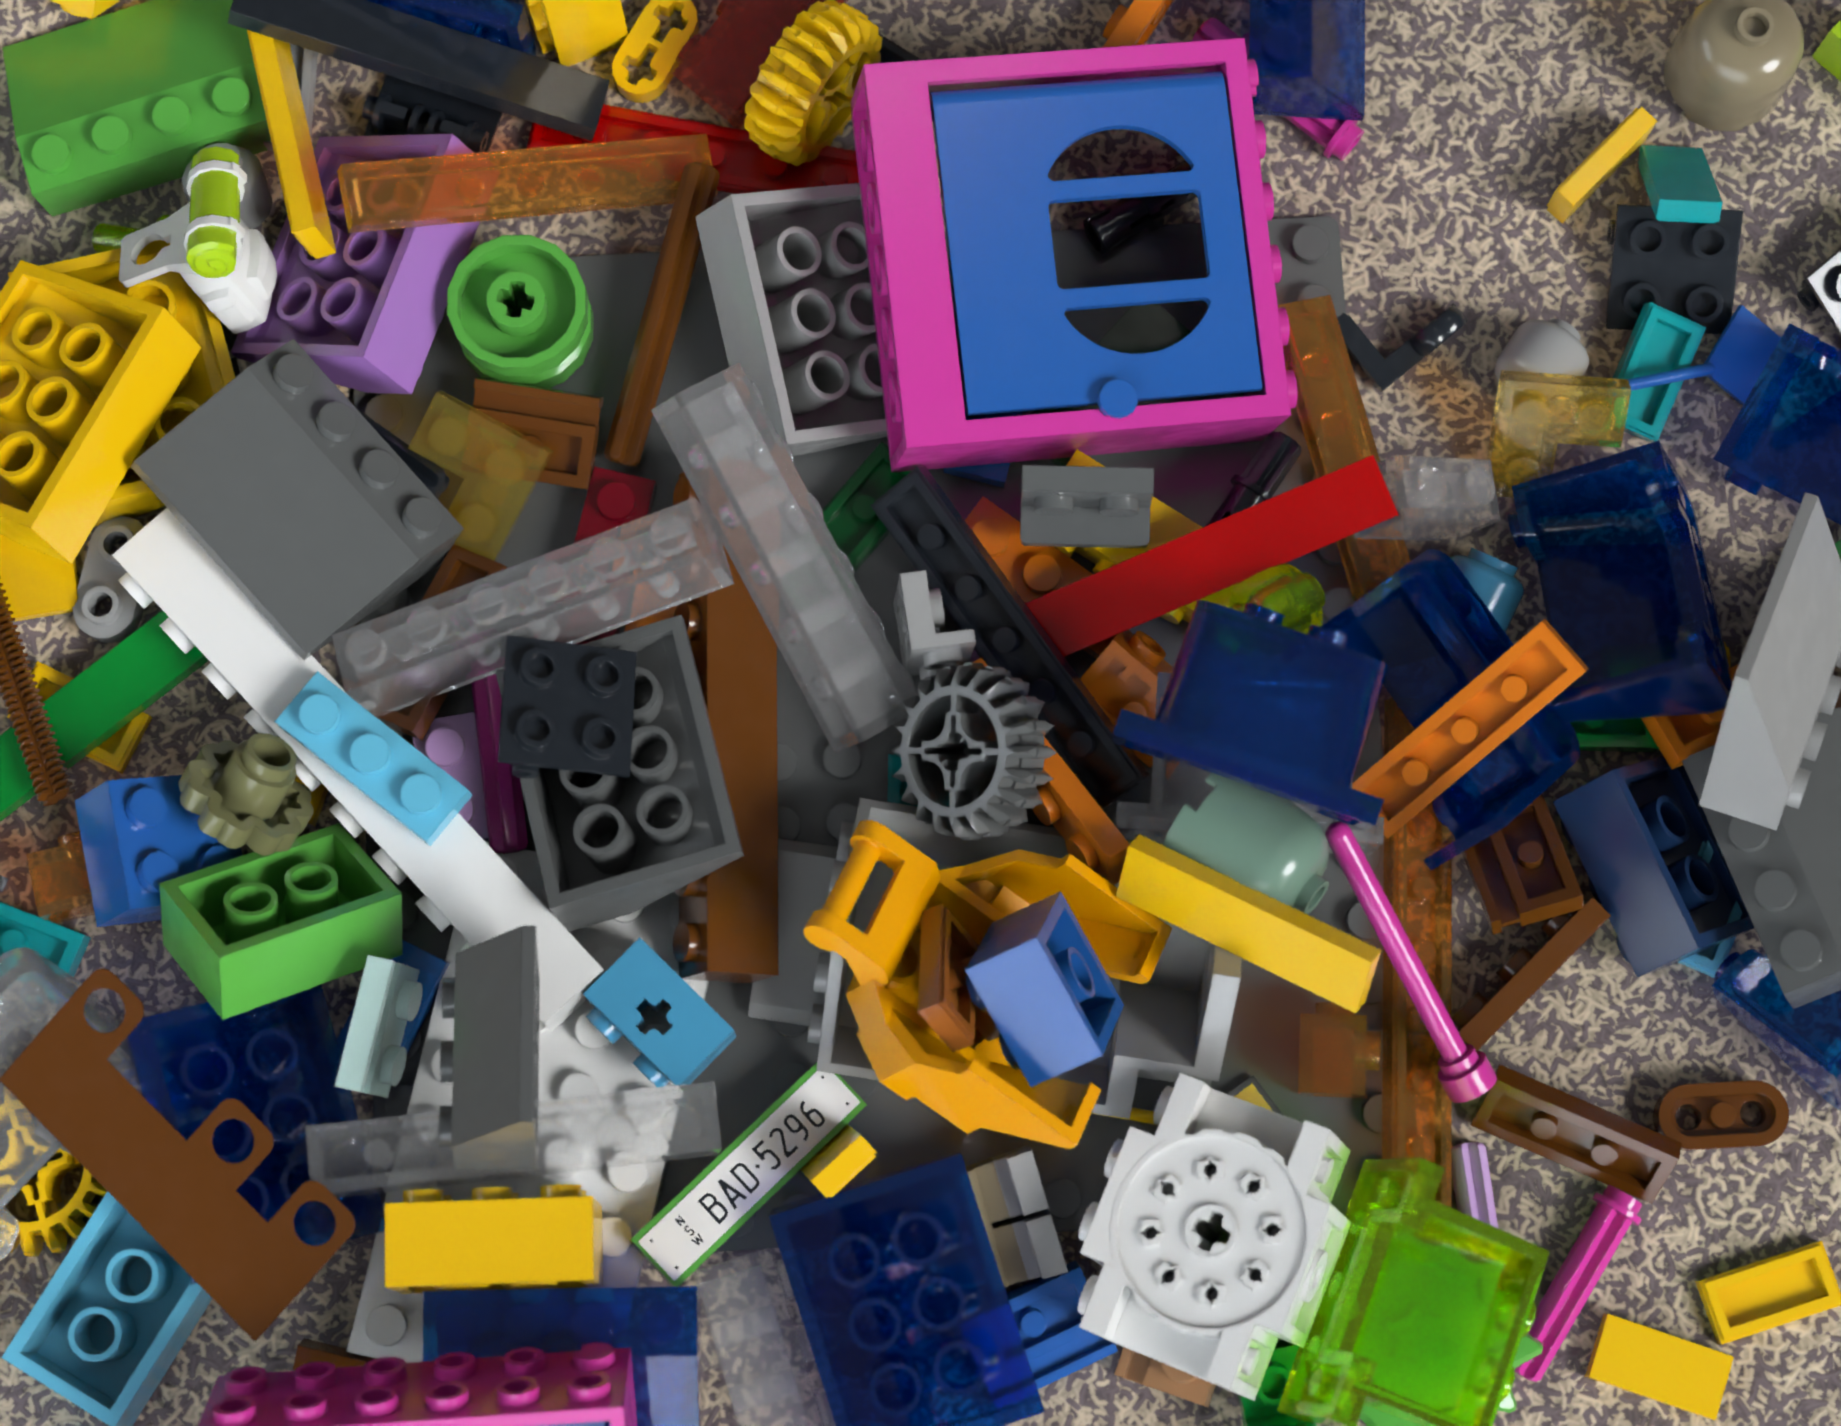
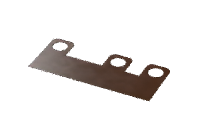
[0,969,355,1342]

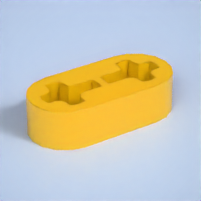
[612,0,699,103]

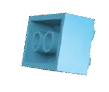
[1,1191,213,1426]

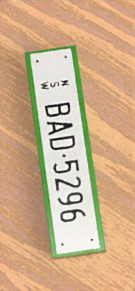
[629,1062,867,1289]

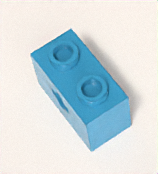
[583,937,736,1093]

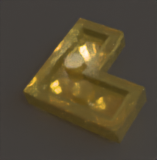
[1484,370,1631,500]
[408,390,553,562]

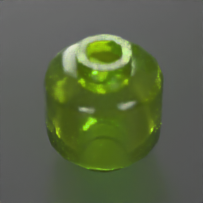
[1225,563,1325,659]

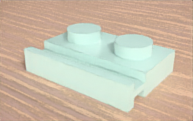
[335,955,422,1098]

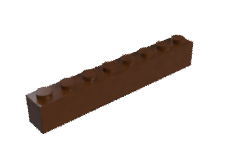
[672,458,779,983]

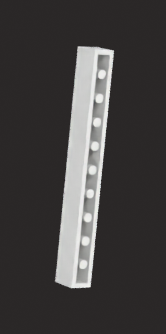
[112,508,605,1032]

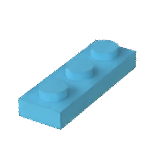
[275,671,473,846]

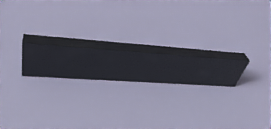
[228,0,610,141]
[870,466,1150,811]

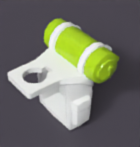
[119,146,277,334]

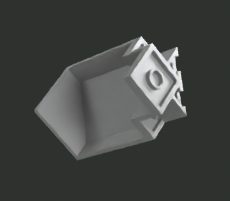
[748,798,1241,1119]

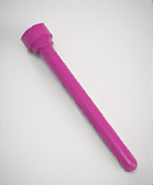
[1325,821,1497,1103]

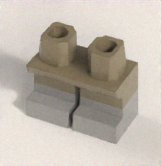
[923,1144,1068,1292]

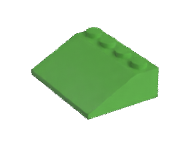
[2,0,271,217]

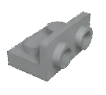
[893,570,976,681]

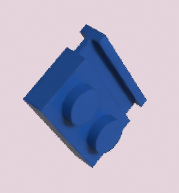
[957,1260,1118,1408]

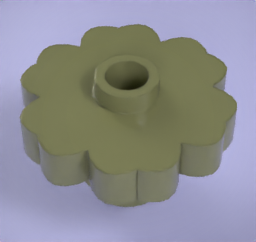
[178,733,314,856]

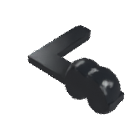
[1329,303,1467,392]

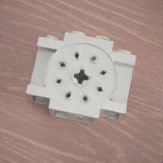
[1078,1073,1352,1401]

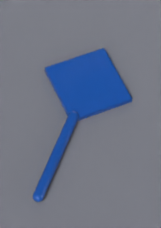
[1606,305,1798,416]

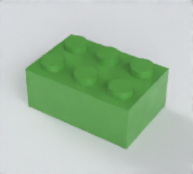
[159,823,403,1020]

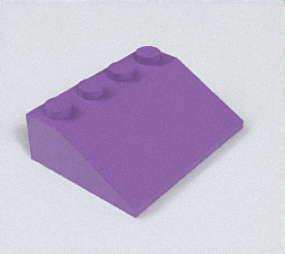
[230,134,499,394]

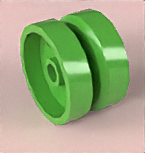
[447,235,594,388]

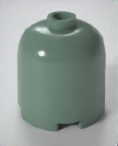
[1163,760,1329,914]

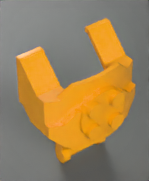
[803,820,1173,1149]

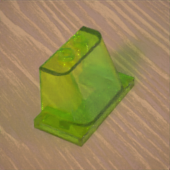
[1277,1158,1550,1426]

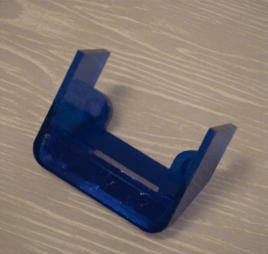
[1278,549,1580,870]

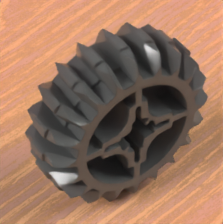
[889,662,1057,840]

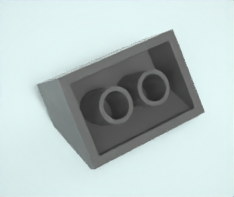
[438,925,540,1171]

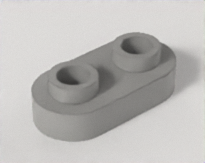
[73,516,145,643]

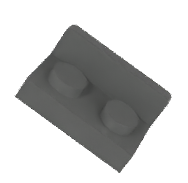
[1020,465,1154,548]

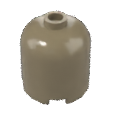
[1664,0,1804,132]

